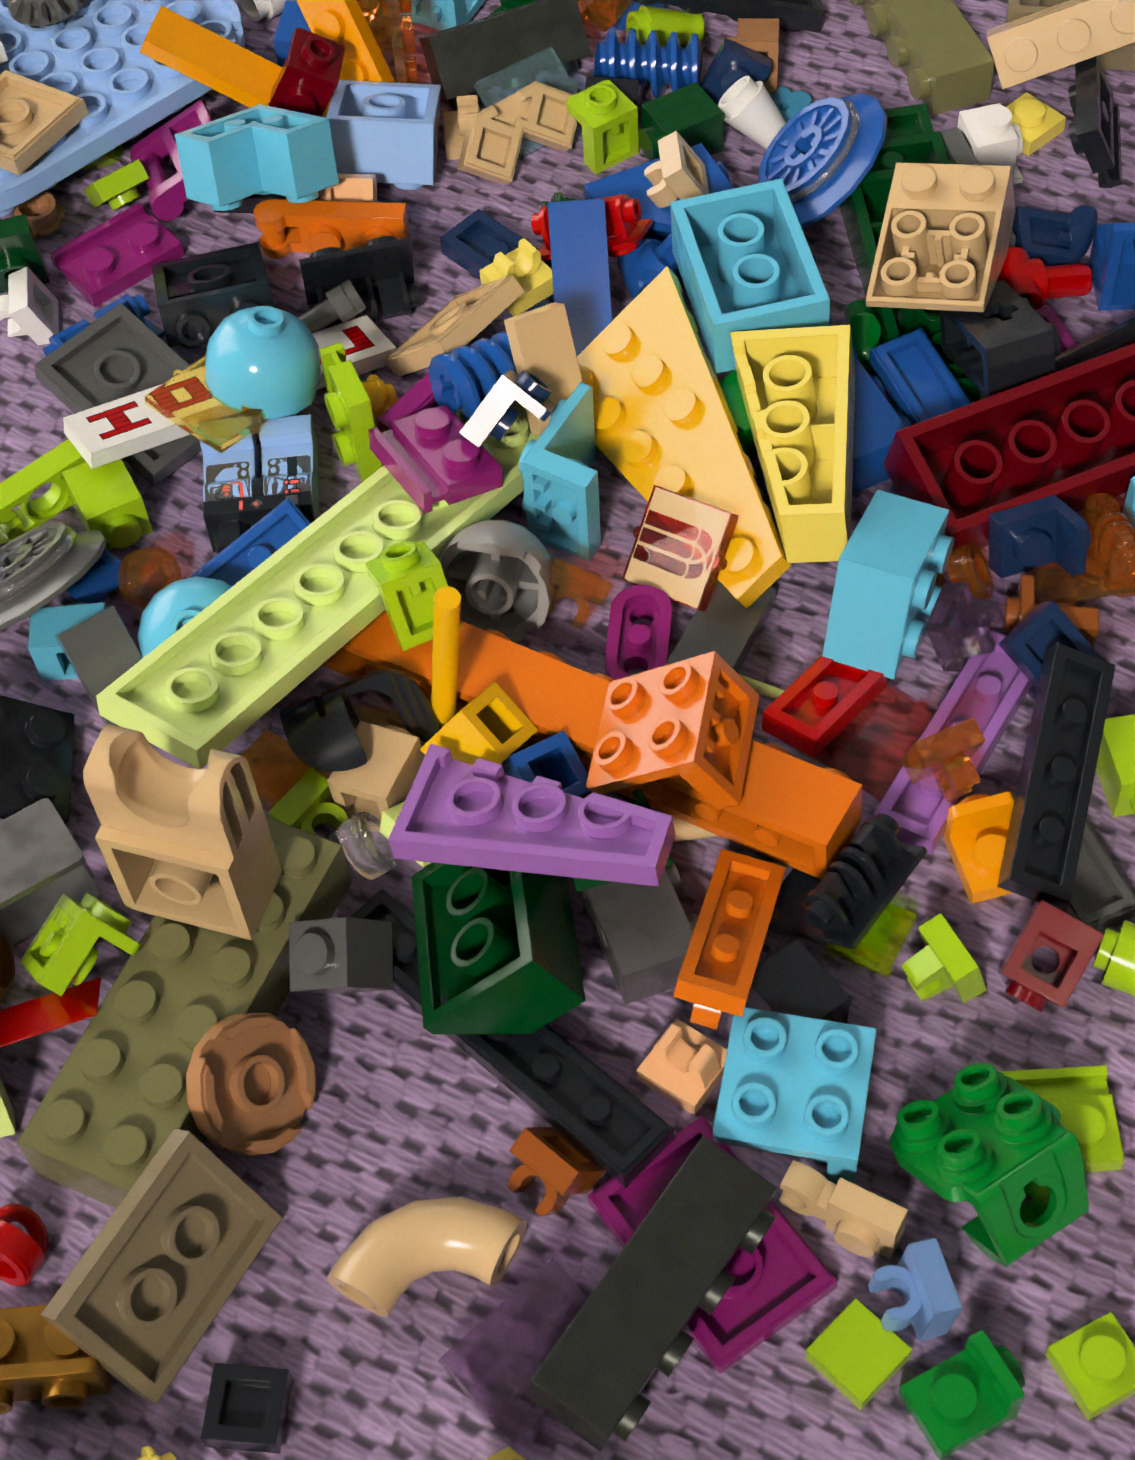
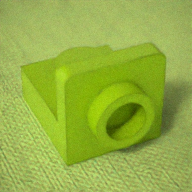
[566,80,639,175]
[366,541,462,651]

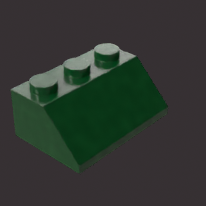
[411,863,586,1035]

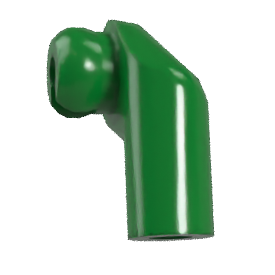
[844,300,881,374]

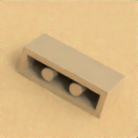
[987,0,1135,89]

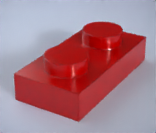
[761,656,887,758]

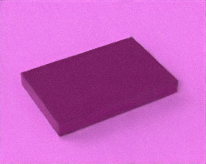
[588,1116,838,1374]

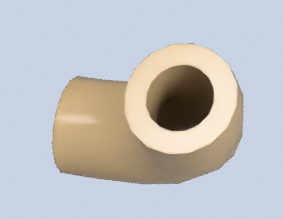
[326,1196,527,1317]

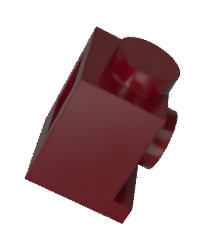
[998,900,1105,1012]

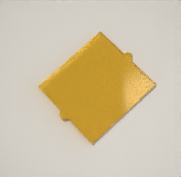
[145,356,269,453]

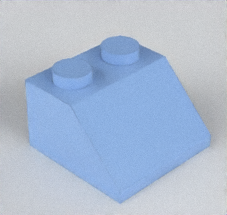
[326,80,441,190]

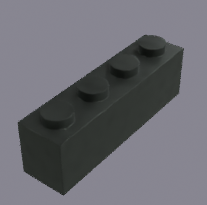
[526,1136,777,1452]

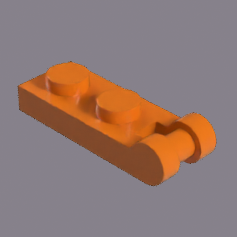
[253,199,411,259]

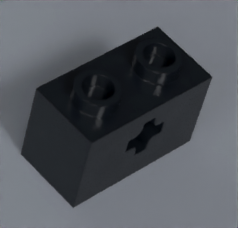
[939,280,1061,398]

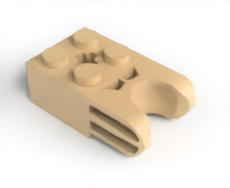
[83,724,282,940]

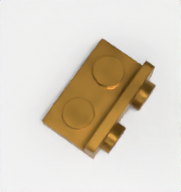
[0,1304,111,1415]

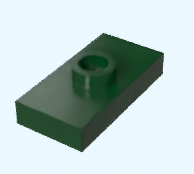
[0,215,50,293]

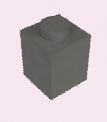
[289,917,394,994]

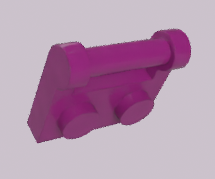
[130,100,215,221]

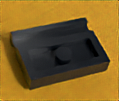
[1068,56,1122,188]

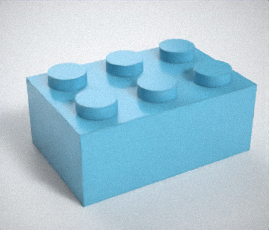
[670,178,830,374]

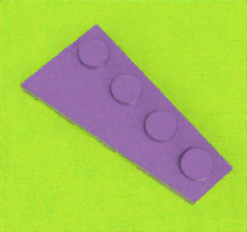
[388,743,676,887]

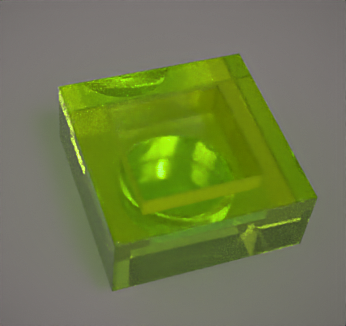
[826,903,917,978]

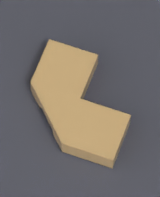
[457,81,578,185]

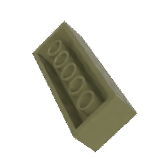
[17,817,352,1209]

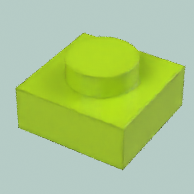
[84,159,149,211]
[1045,1312,1135,1421]

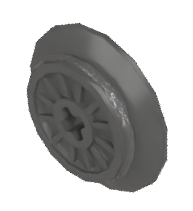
[0,522,107,631]

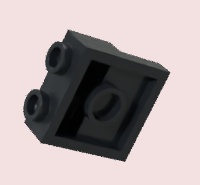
[151,242,275,348]

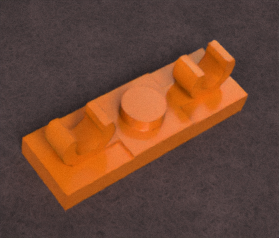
[673,848,786,1030]

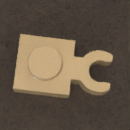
[779,1160,908,1259]

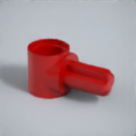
[997,247,1093,310]

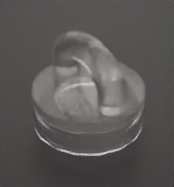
[326,812,397,881]

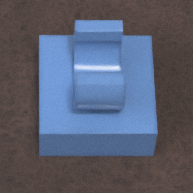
[868,1238,962,1342]

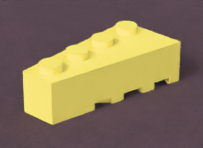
[730,325,855,563]

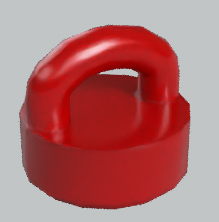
[0,1203,49,1286]

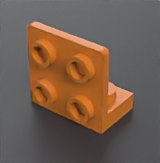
[586,651,760,810]

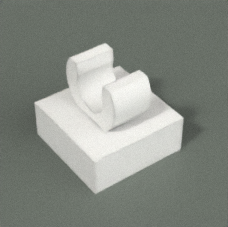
[0,267,59,345]

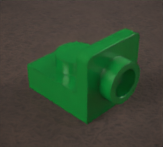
[898,1329,1025,1460]

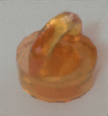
[935,542,993,610]
[117,547,182,608]

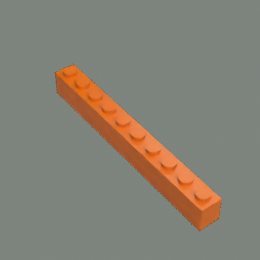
[322,610,862,880]

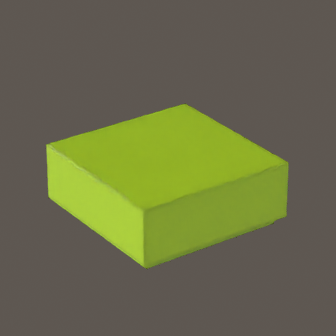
[804,1298,913,1411]

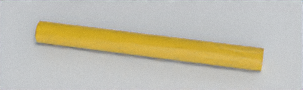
[431,587,461,728]

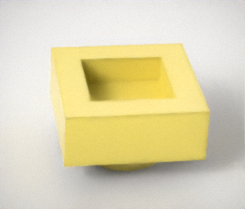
[1006,92,1066,156]

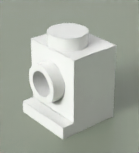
[957,103,1023,185]

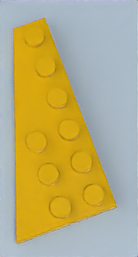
[577,266,792,608]

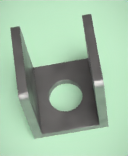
[0,798,101,948]

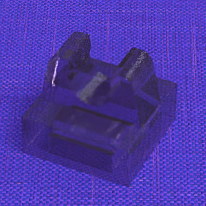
[925,583,1005,672]

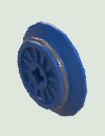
[758,93,887,229]

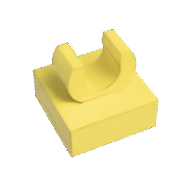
[479,238,554,316]

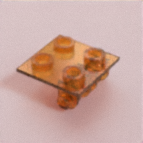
[1022,493,1135,605]

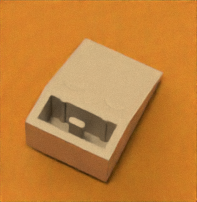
[865,163,1015,312]

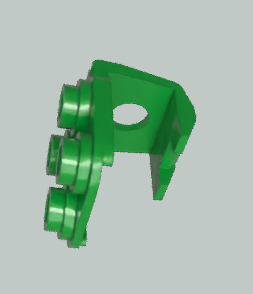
[890,1063,1089,1267]

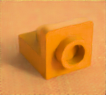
[943,792,1015,904]

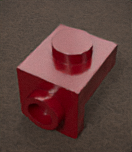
[268,28,345,117]

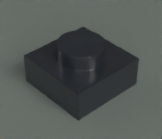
[200,1363,293,1454]

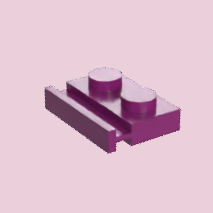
[49,203,185,307]
[368,405,502,514]

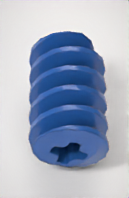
[594,26,702,98]
[429,331,519,421]

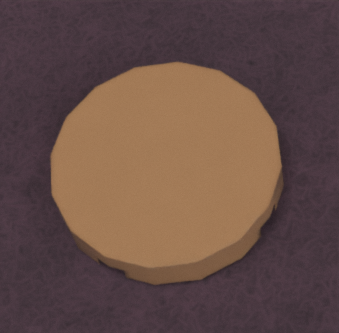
[186,1013,316,1156]

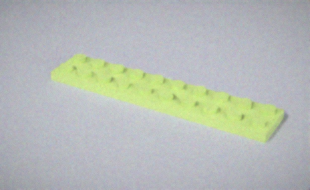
[96,403,540,769]

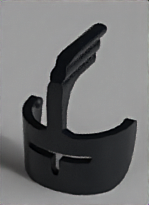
[280,668,441,772]

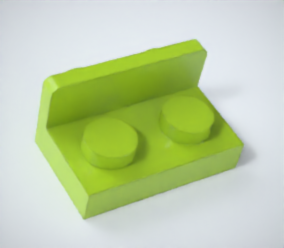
[20,893,141,996]

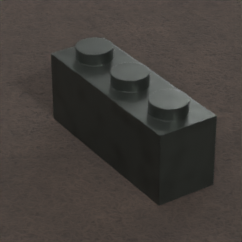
[419,0,591,107]

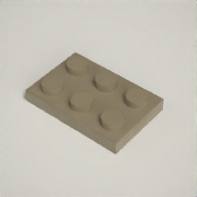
[41,1128,283,1404]

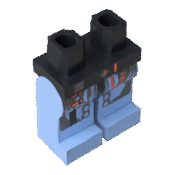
[199,414,319,554]

